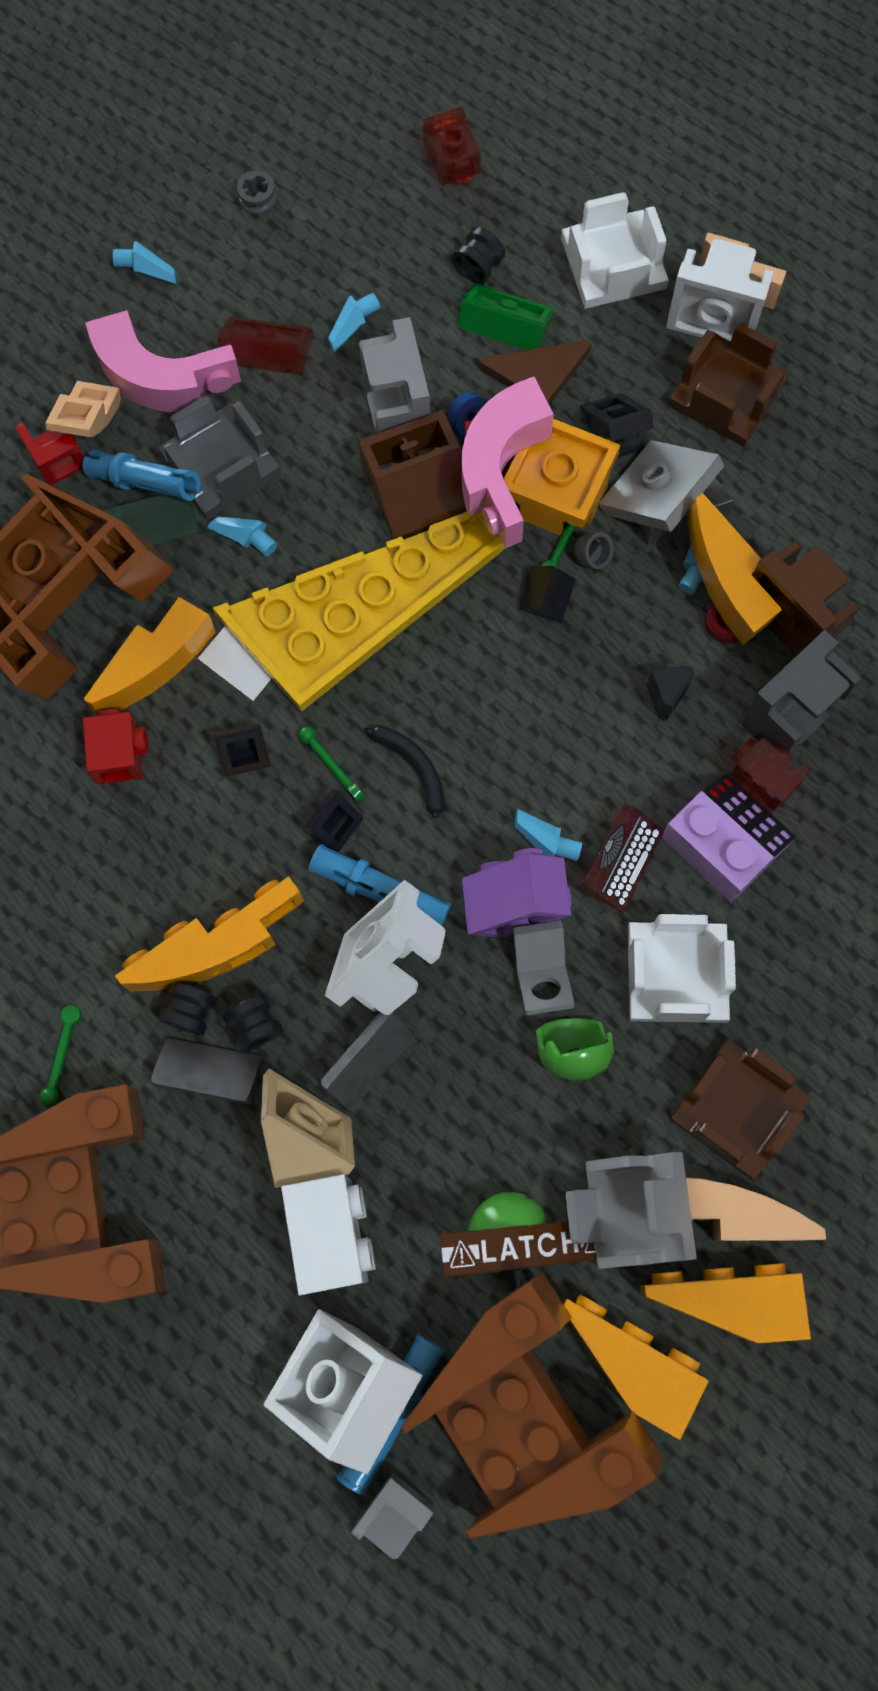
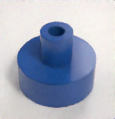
[448,392,488,439]

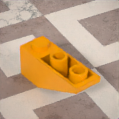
[640,1263,811,1343]
[562,1294,709,1440]

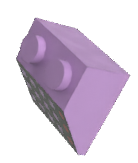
[662,773,797,904]

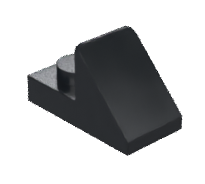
[580,393,654,458]

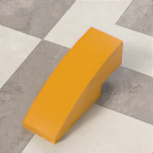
[687,493,782,645]
[84,597,216,716]

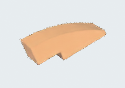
[686,1178,826,1241]

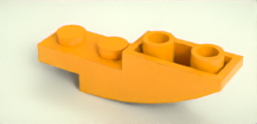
[115,876,304,992]

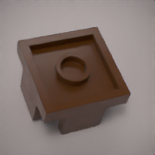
[668,323,790,447]
[753,540,860,657]
[669,1038,811,1181]

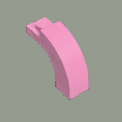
[85,310,241,412]
[462,376,554,548]

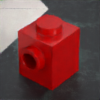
[83,709,149,785]

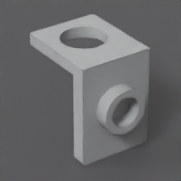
[513,920,574,1015]

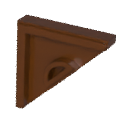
[479,340,592,406]

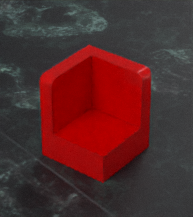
[15,423,84,486]

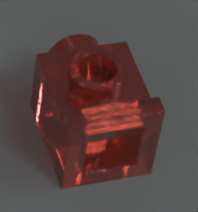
[423,106,481,186]
[730,738,813,814]

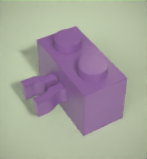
[462,848,572,938]

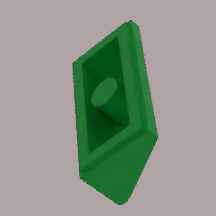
[457,284,555,350]

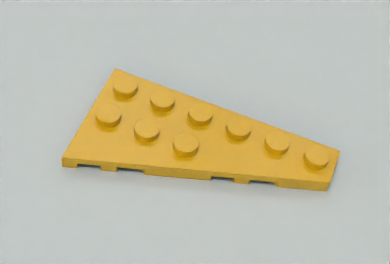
[213,511,506,712]

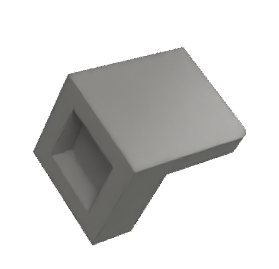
[351,1472,434,1559]

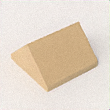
[261,1069,355,1188]

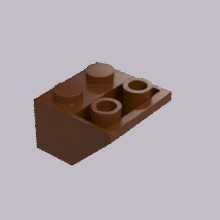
[358,409,467,539]

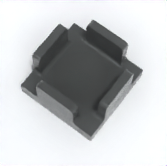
[157,396,281,520]
[741,630,861,755]

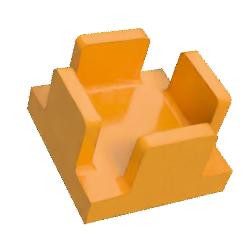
[504,419,620,536]

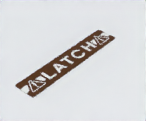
[440,1221,597,1277]

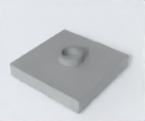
[599,440,724,532]

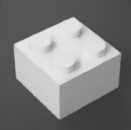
[281,1174,376,1295]
[263,1309,423,1474]

